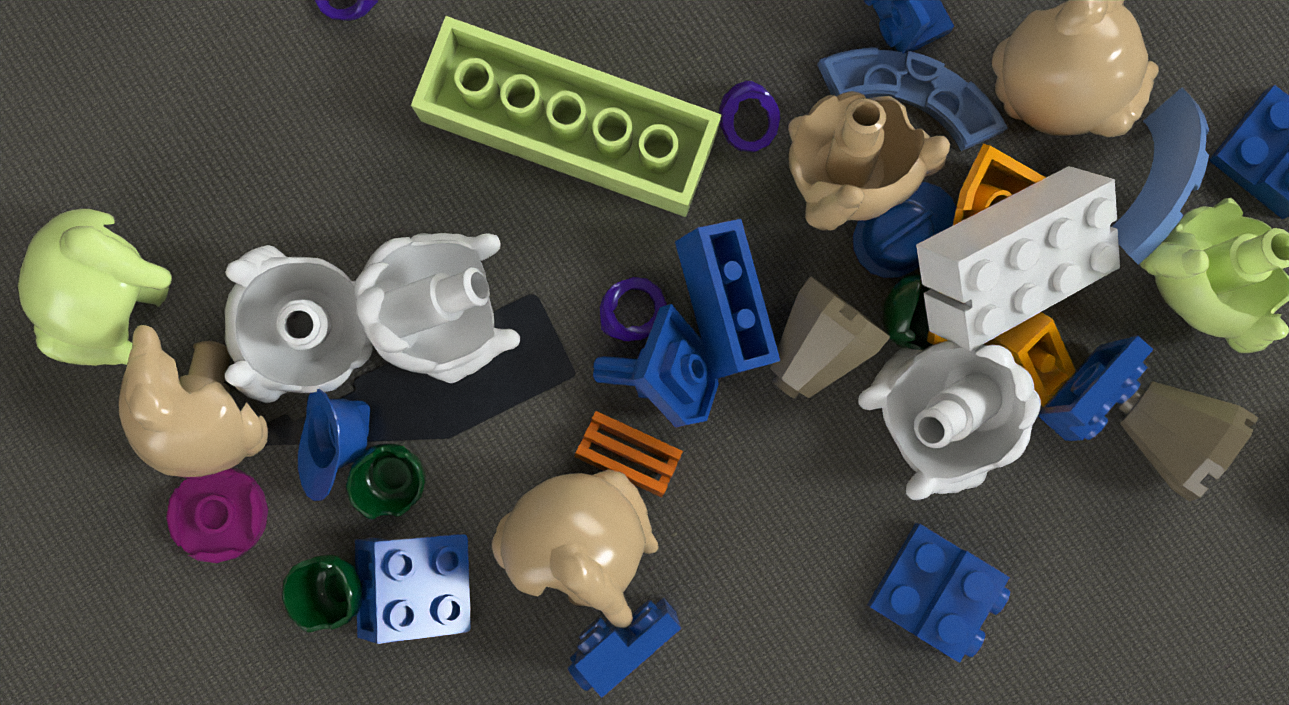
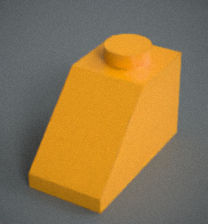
[984,312,1076,407]

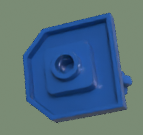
[593,304,719,427]

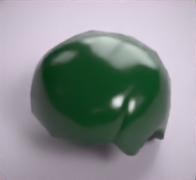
[883,274,938,350]
[345,444,426,520]
[282,555,362,633]

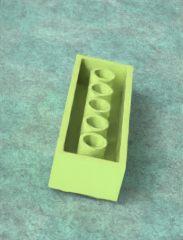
[411,16,721,217]

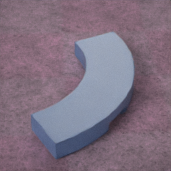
[817,48,1008,151]
[1112,88,1209,265]

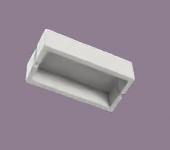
[916,166,1120,351]

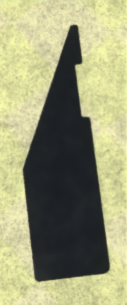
[265,294,576,446]

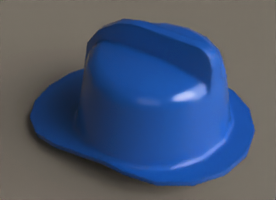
[853,182,956,278]
[298,389,370,501]

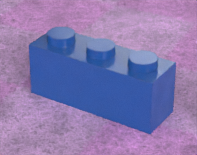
[675,219,781,380]

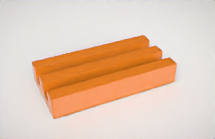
[574,411,683,498]

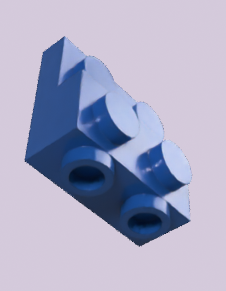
[1208,85,1289,219]
[1038,336,1154,441]
[867,523,1010,663]
[568,598,681,698]

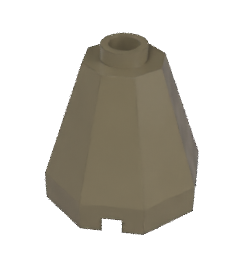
[770,275,890,399]
[1118,381,1258,502]

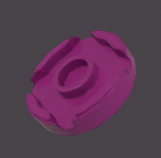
[166,468,268,563]

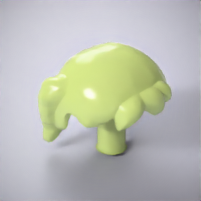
[1140,198,1289,353]
[18,209,172,366]

